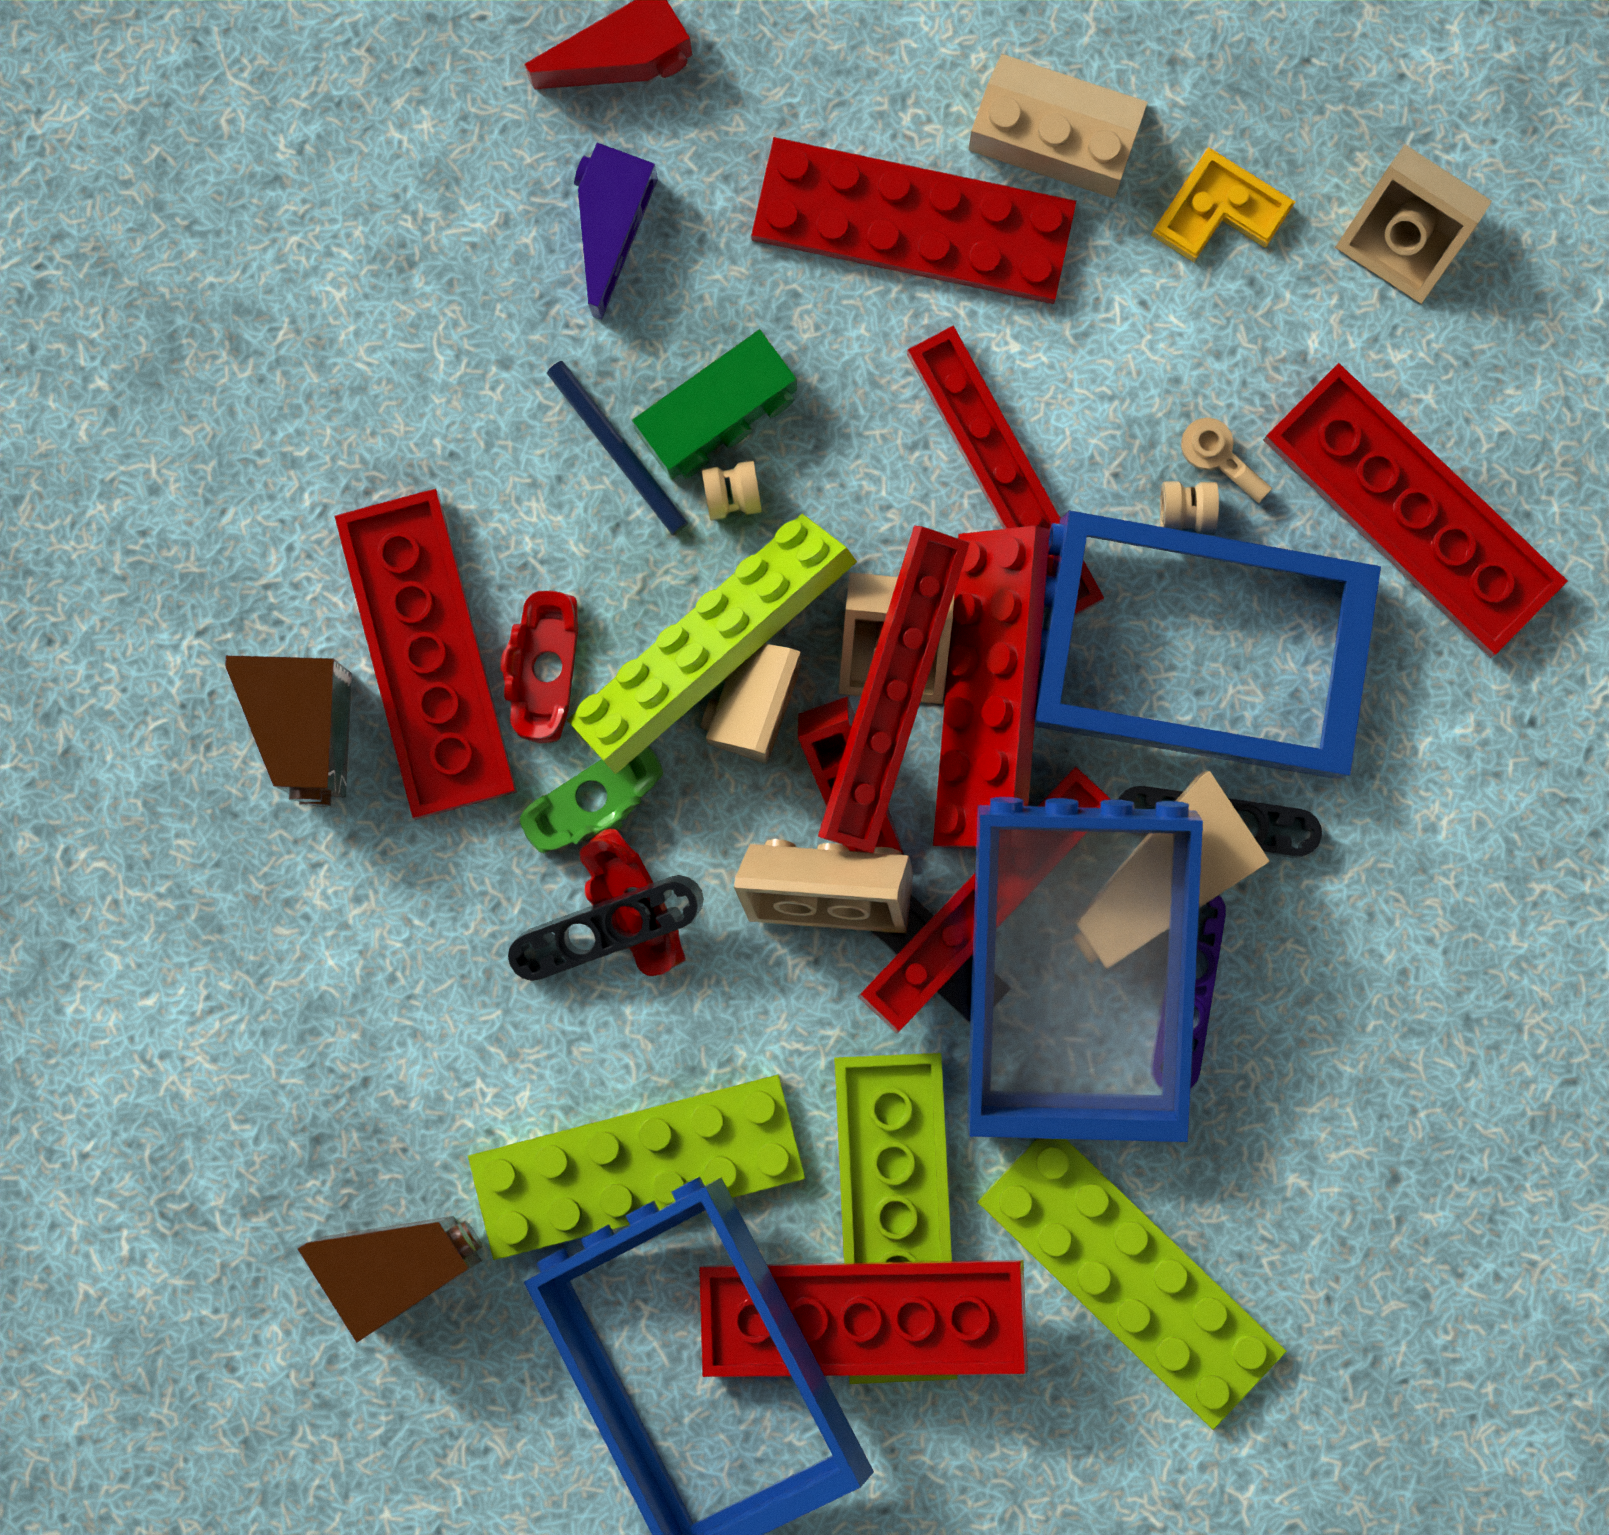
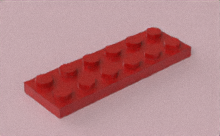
[751,137,1077,304]
[1263,363,1568,658]
[334,488,517,820]
[933,526,1050,849]
[699,1260,1028,1377]

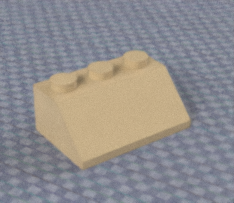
[968,54,1148,199]
[734,839,913,934]

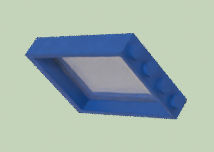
[967,797,1203,1142]

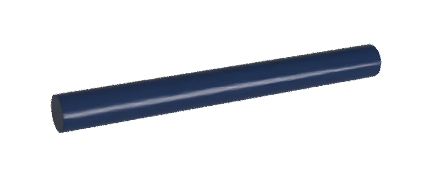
[546,361,689,536]

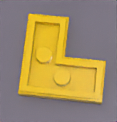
[1151,147,1295,263]

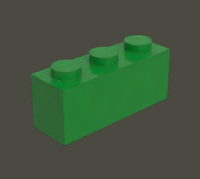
[632,329,797,480]

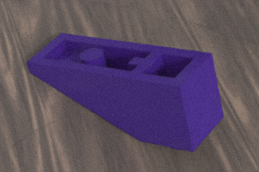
[574,142,658,320]

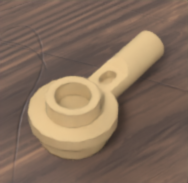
[1181,417,1273,504]

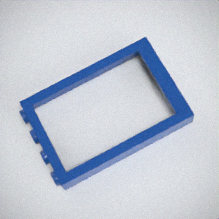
[1035,510,1381,779]
[524,1177,874,1535]

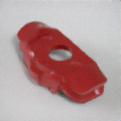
[500,590,579,743]
[580,829,686,976]

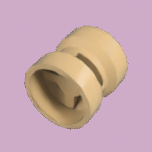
[702,460,762,521]
[1160,481,1219,535]

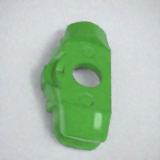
[520,746,663,853]

